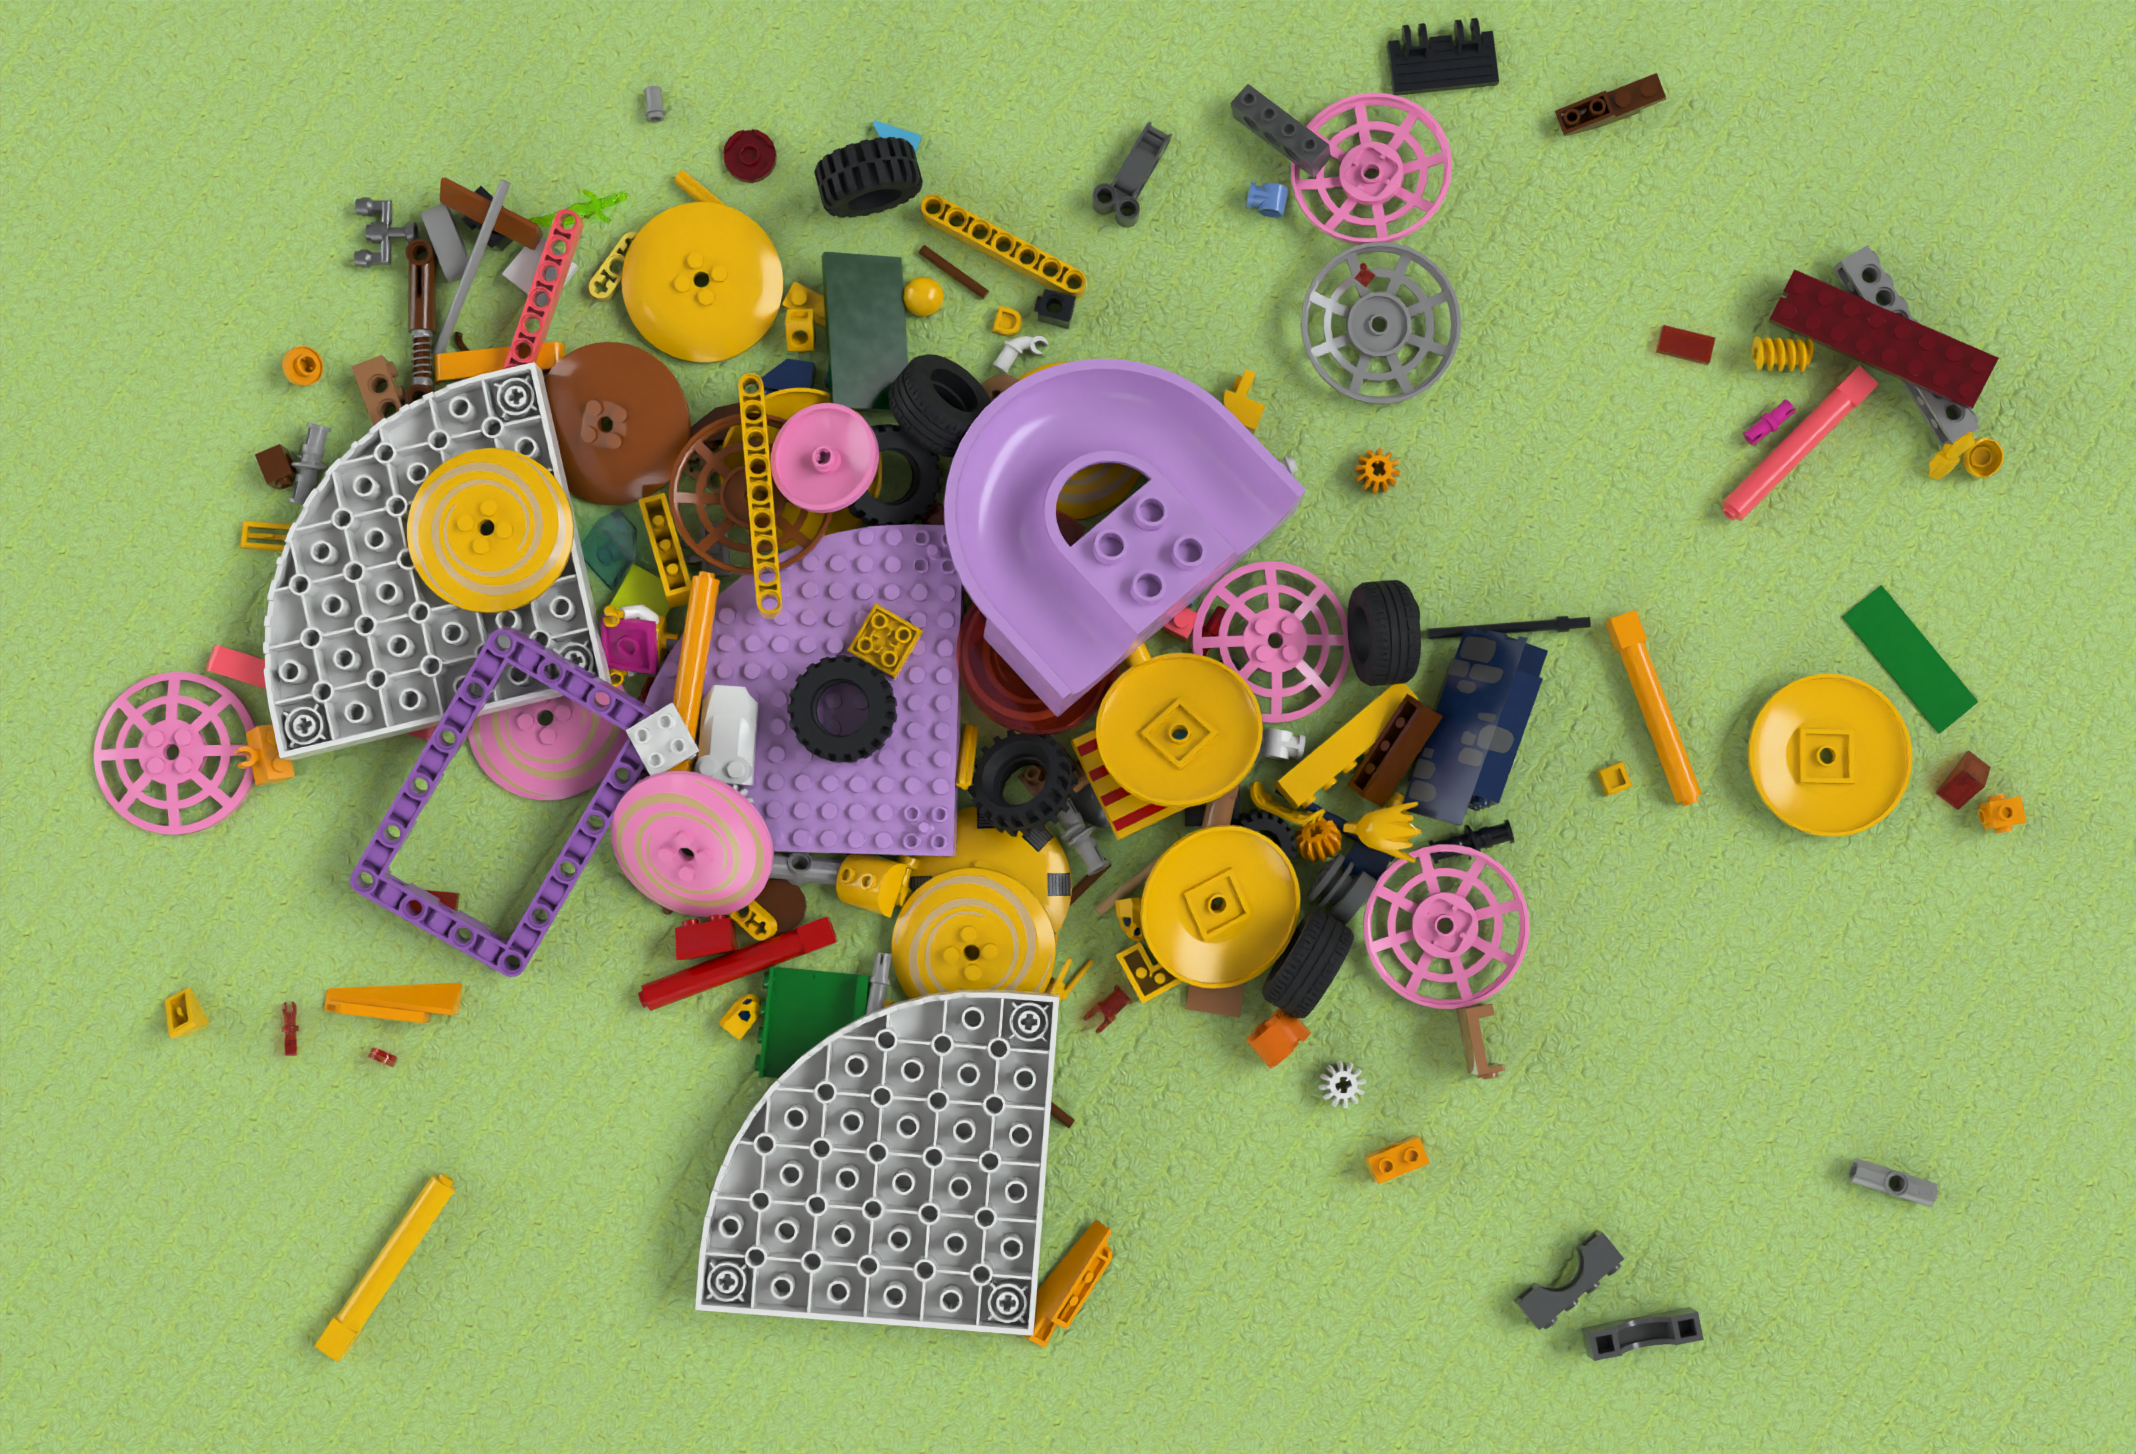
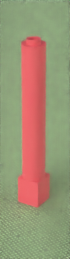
[1722,365,1879,521]

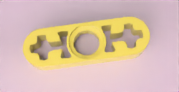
[589,232,637,302]

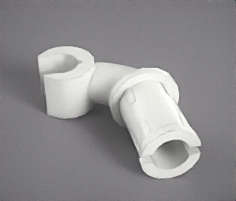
[993,336,1048,374]

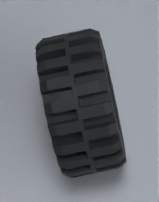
[814,137,923,218]
[847,424,943,526]
[787,655,897,763]

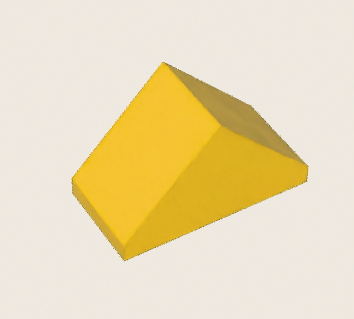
[165,987,210,1039]

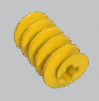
[1752,336,1813,373]

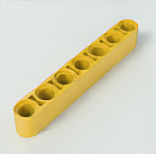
[921,194,1086,299]

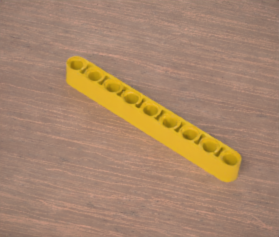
[738,373,783,619]

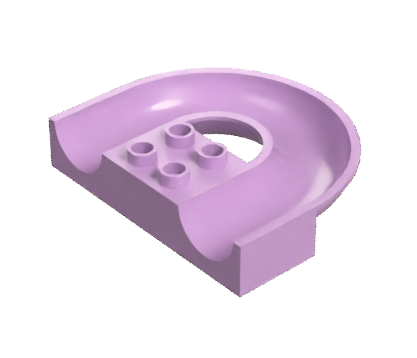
[944,359,1306,717]

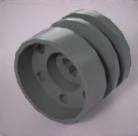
[1305,853,1377,925]

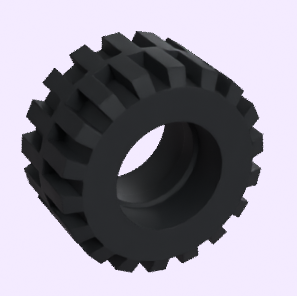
[1231,809,1297,864]

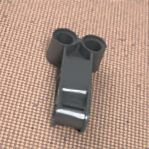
[1092,121,1173,228]

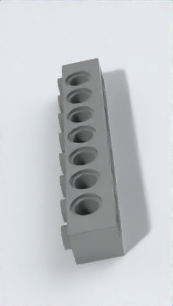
[1833,246,1980,448]

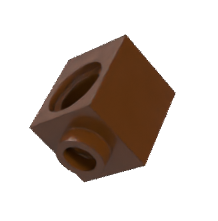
[255,444,297,490]

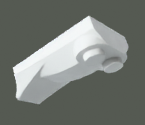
[695,685,759,786]

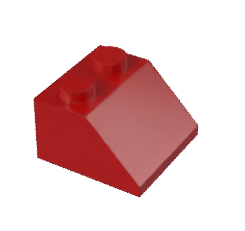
[675,914,739,960]

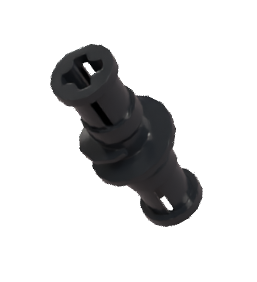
[1428,819,1515,864]

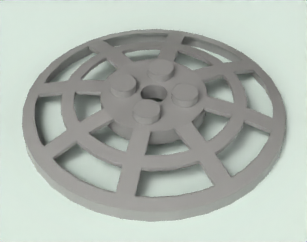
[1300,242,1461,404]

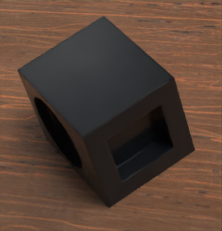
[1034,289,1076,329]

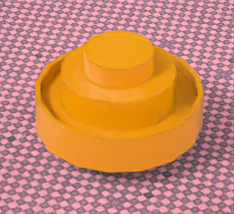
[282,346,324,387]

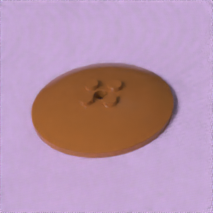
[544,342,691,506]

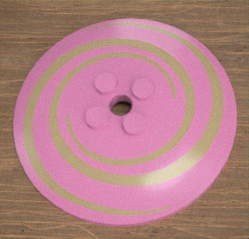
[468,674,629,801]
[611,771,774,917]

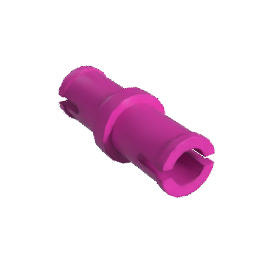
[1743,399,1796,446]

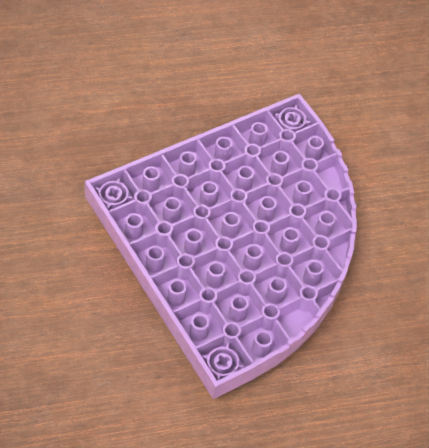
[627,524,965,857]

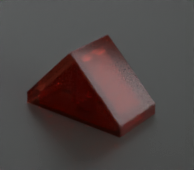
[1936,751,1991,810]

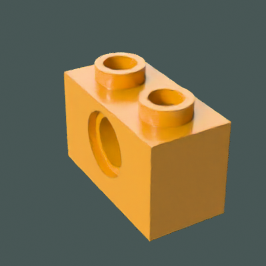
[1364,1135,1430,1184]

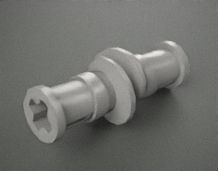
[288,422,331,505]
[1058,799,1110,876]

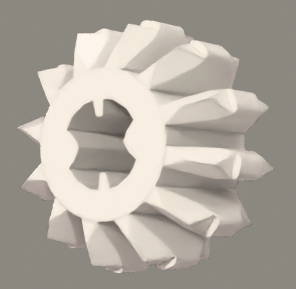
[1318,1061,1366,1108]

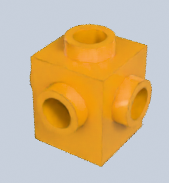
[1978,793,2027,834]

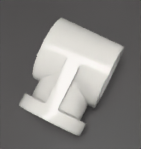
[1262,728,1305,762]

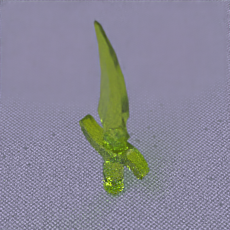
[529,190,627,226]

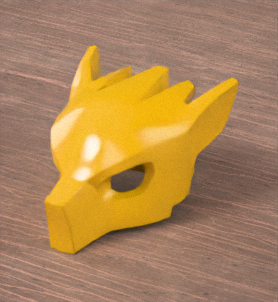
[1343,802,1422,863]

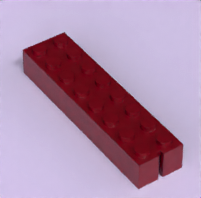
[1769,269,1999,410]

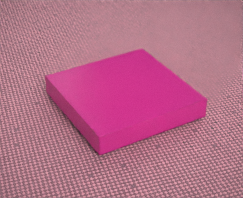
[600,615,659,674]

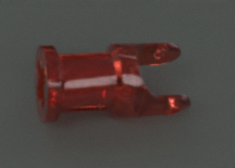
[1084,984,1133,1034]

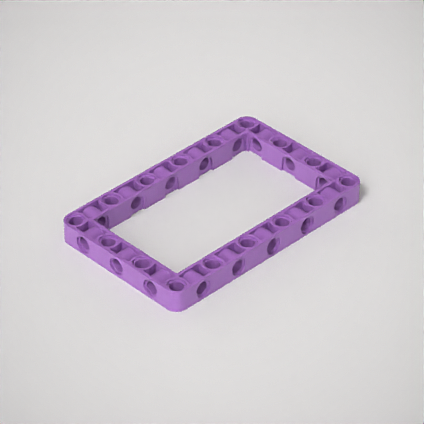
[350,626,657,977]

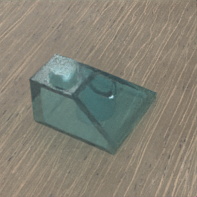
[581,509,638,591]

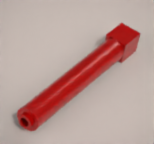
[638,916,838,1011]

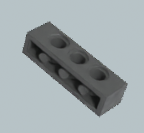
[1230,84,1331,178]

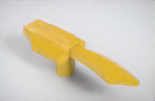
[1928,432,1975,480]

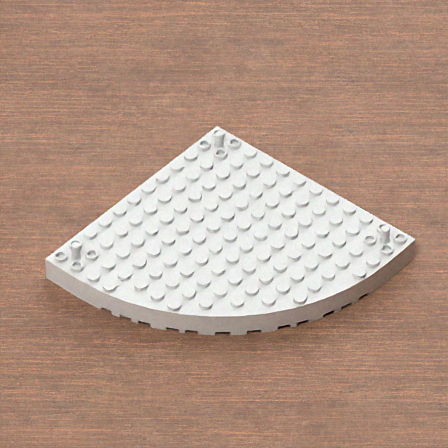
[263,362,612,761]
[695,989,1059,1336]

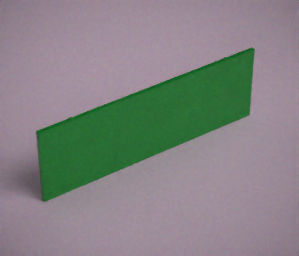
[1842,585,1978,734]

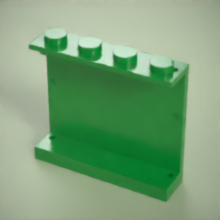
[755,967,870,1078]

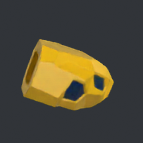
[1115,897,1145,941]
[719,993,761,1040]

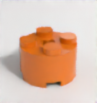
[1245,1008,1311,1069]

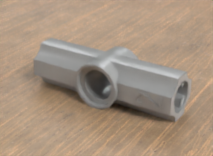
[770,852,841,886]
[1848,1158,1938,1207]

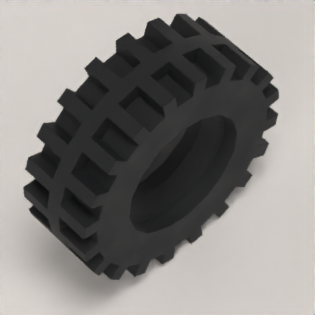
[968,727,1078,837]

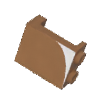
[1456,1003,1505,1079]

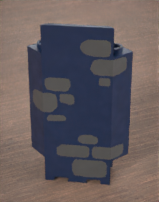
[1403,626,1548,826]

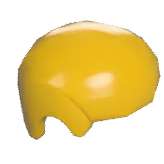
[903,276,944,318]
[1962,437,2004,478]

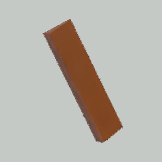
[440,177,543,250]

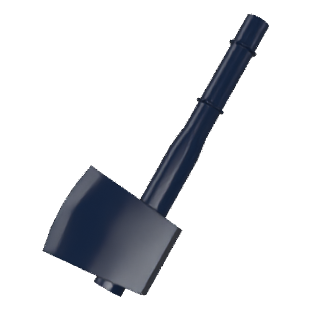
[1275,788,1395,880]

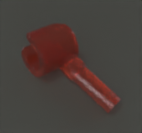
[1354,263,1375,288]

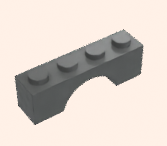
[1513,1230,1624,1330]
[1582,1307,1704,1361]

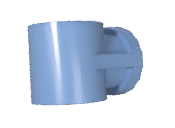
[1246,182,1289,218]

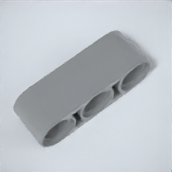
[421,204,470,283]

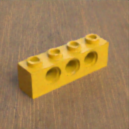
[638,492,691,609]

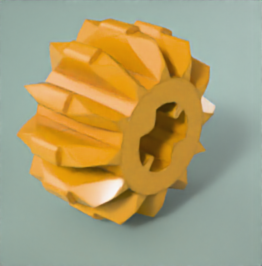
[1354,448,1400,494]
[1295,817,1342,864]

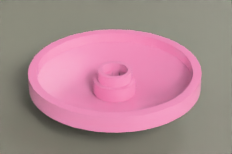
[770,403,879,513]

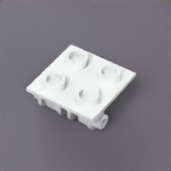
[626,702,699,776]

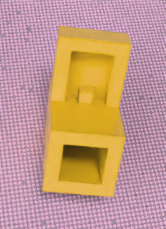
[1222,369,1266,435]

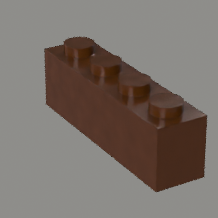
[1347,694,1443,808]

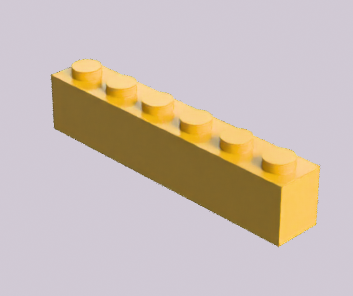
[1274,683,1420,810]

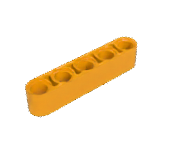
[433,342,565,385]

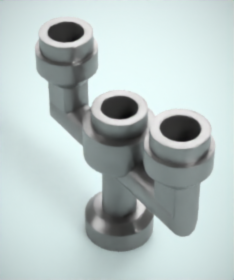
[354,197,418,269]

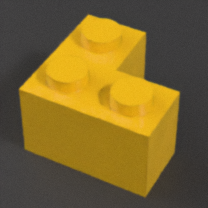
[1115,942,1183,1004]

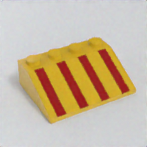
[1070,729,1189,840]

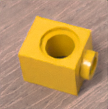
[785,309,816,353]

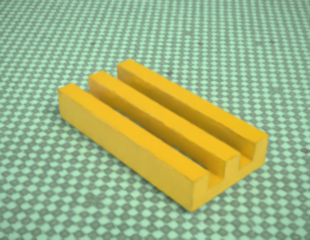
[240,521,292,552]

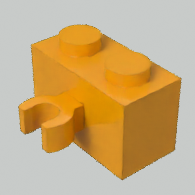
[235,724,295,786]

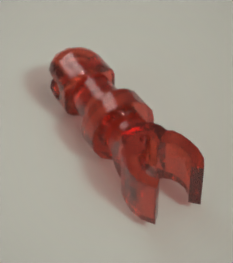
[282,1001,299,1056]

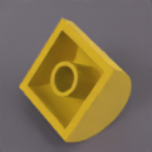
[836,854,907,918]

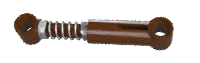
[405,239,439,405]

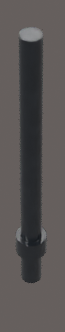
[1427,616,1591,639]

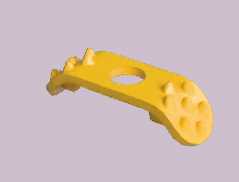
[1250,781,1326,827]

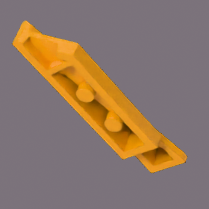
[324,983,462,1023]
[1024,1220,1112,1348]

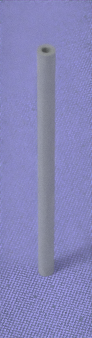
[432,179,511,355]

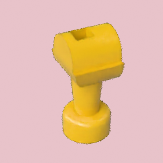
[895,855,920,907]

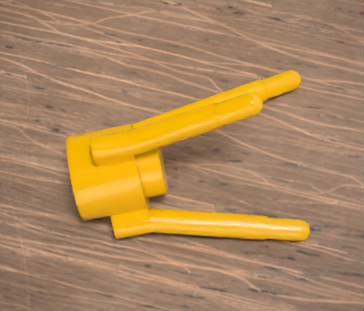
[1044,934,1094,1004]

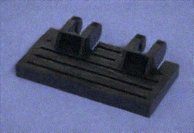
[1387,18,1499,95]

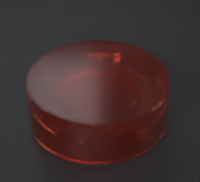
[368,1047,398,1067]

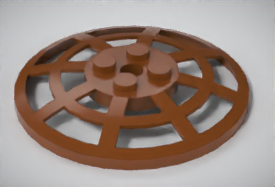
[669,413,833,575]

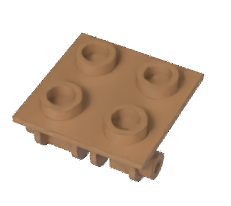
[1185,983,1245,1018]

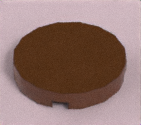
[754,879,807,933]

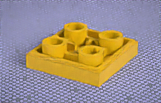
[847,603,924,679]

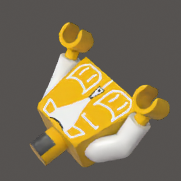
[603,604,681,687]

